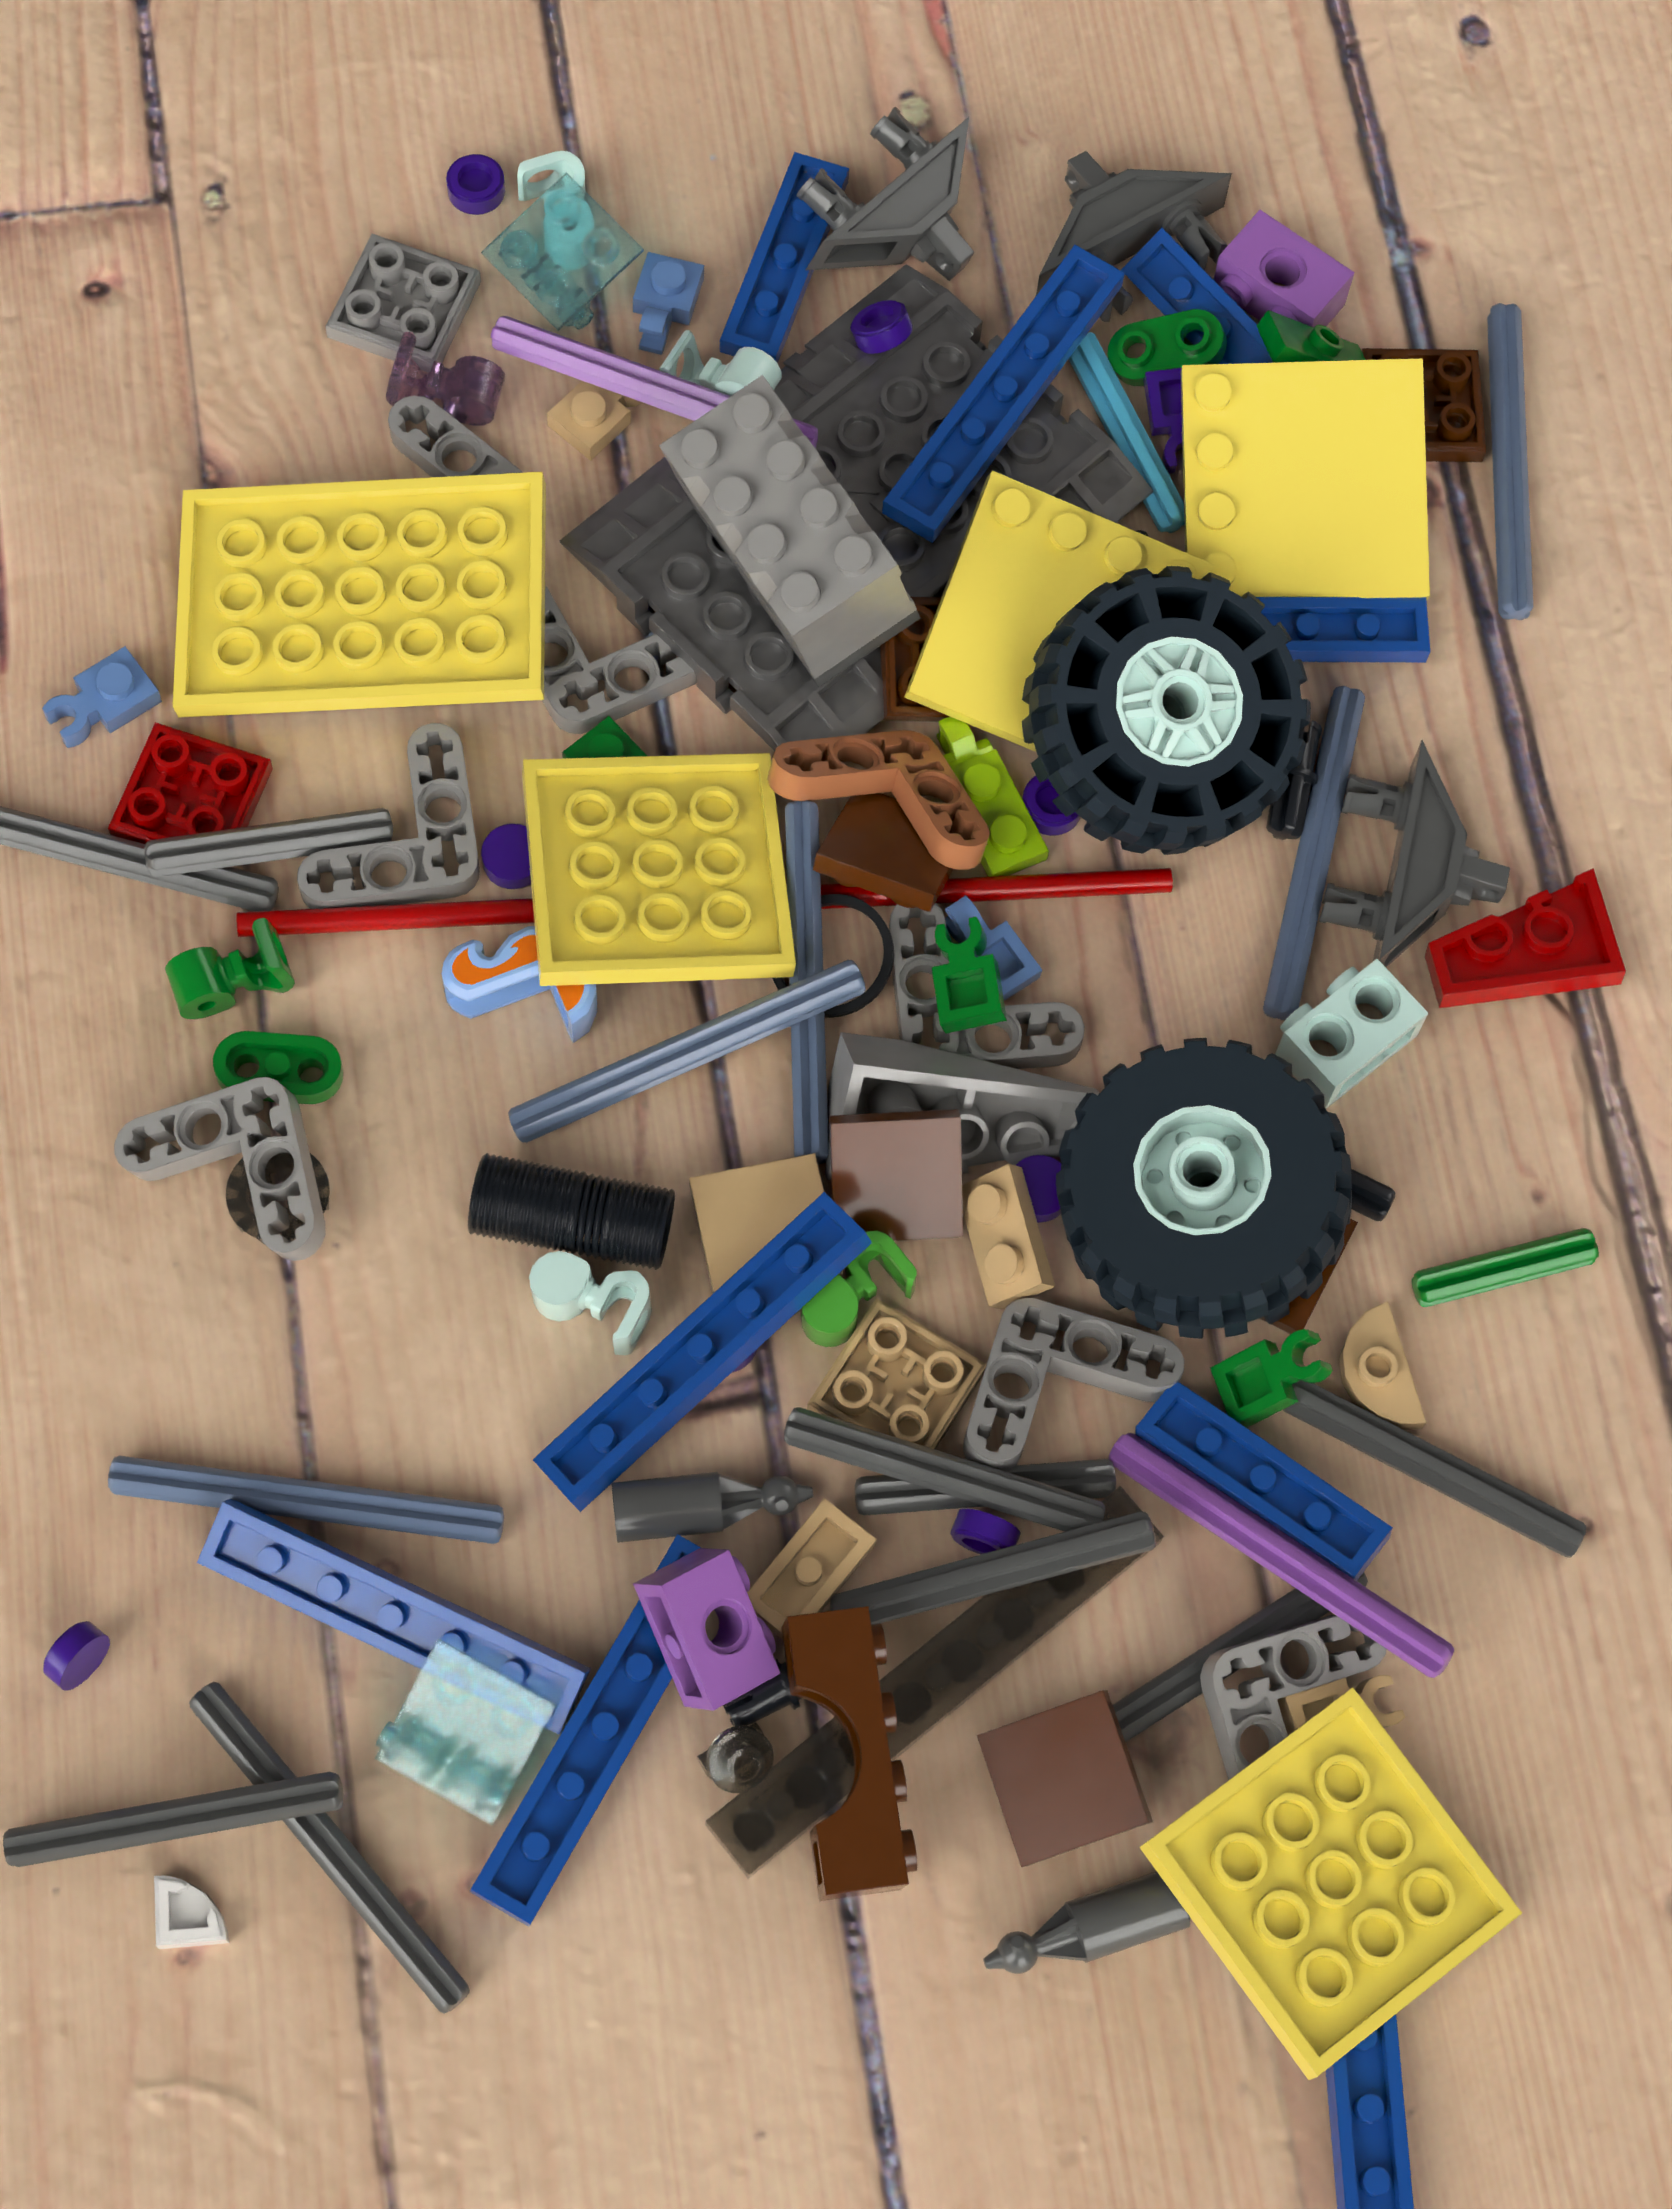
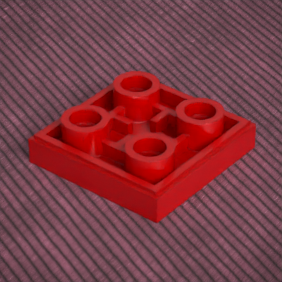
[108,722,273,844]

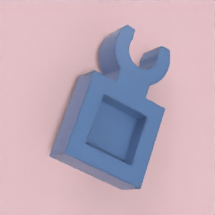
[42,646,162,748]

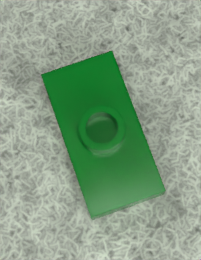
[1256,310,1366,363]

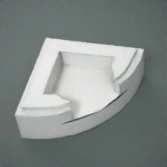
[154,1876,229,1949]

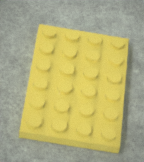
[173,472,546,718]

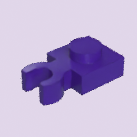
[1144,368,1183,474]

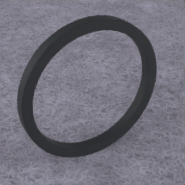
[773,894,894,1018]

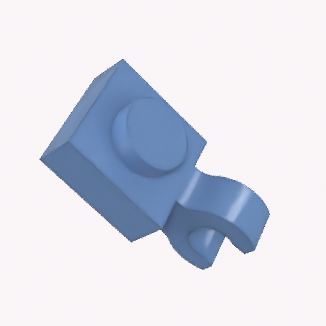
[633,252,704,355]
[945,895,1042,1001]

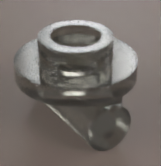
[697,1722,774,1793]

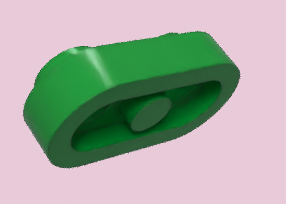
[1107,309,1227,386]
[213,1031,344,1104]

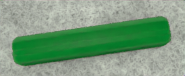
[1411,1228,1599,1307]

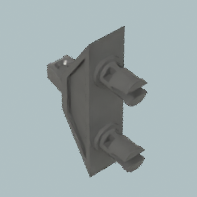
[797,107,974,281]
[1036,151,1232,322]
[1319,740,1510,968]

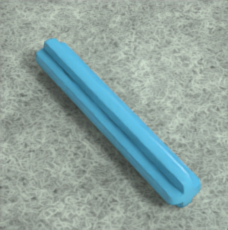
[1068,332,1185,533]

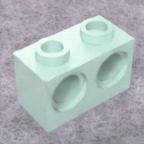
[1275,959,1428,1109]

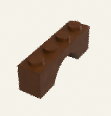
[781,1606,917,1901]

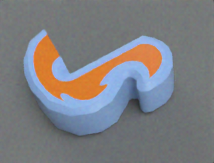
[441,926,597,1043]

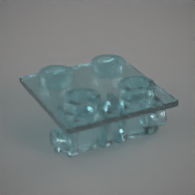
[481,172,644,331]
[375,1639,556,1825]

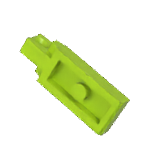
[936,716,1049,876]

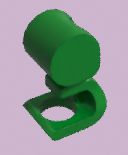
[165,918,295,1020]

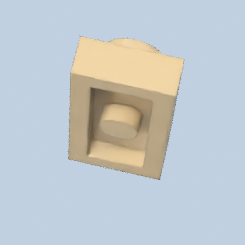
[962,1164,1055,1310]
[747,1498,877,1640]

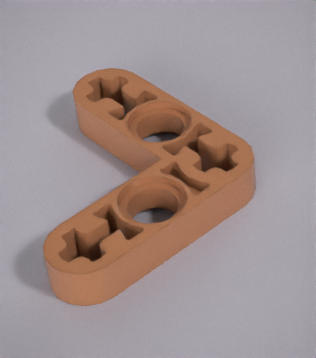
[767,730,990,870]

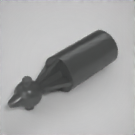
[611,1472,813,1543]
[983,1871,1190,1974]

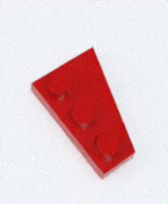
[1425,868,1626,1008]

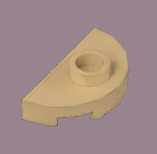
[1339,1301,1427,1429]

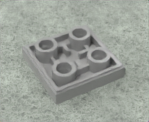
[325,233,481,375]

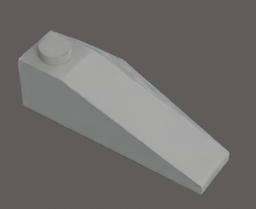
[825,1032,1100,1180]

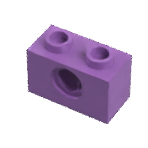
[1213,210,1355,327]
[633,1548,781,1711]

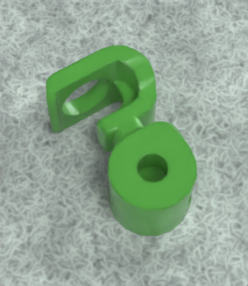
[801,1231,917,1347]

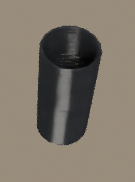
[468,1153,675,1270]

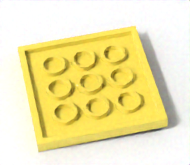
[1181,358,1430,600]
[904,470,1215,752]
[522,753,796,986]
[1139,1688,1522,2080]

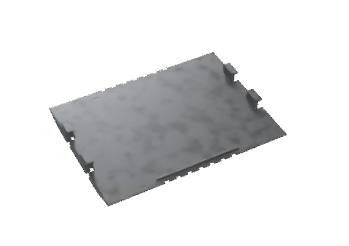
[560,264,1153,751]

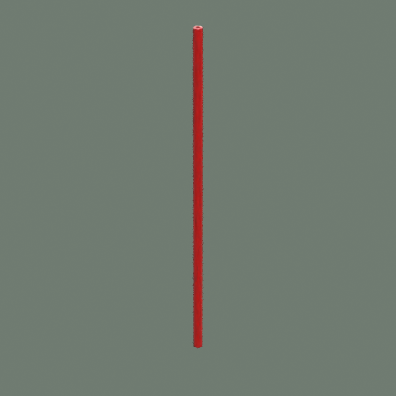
[236,868,1173,937]

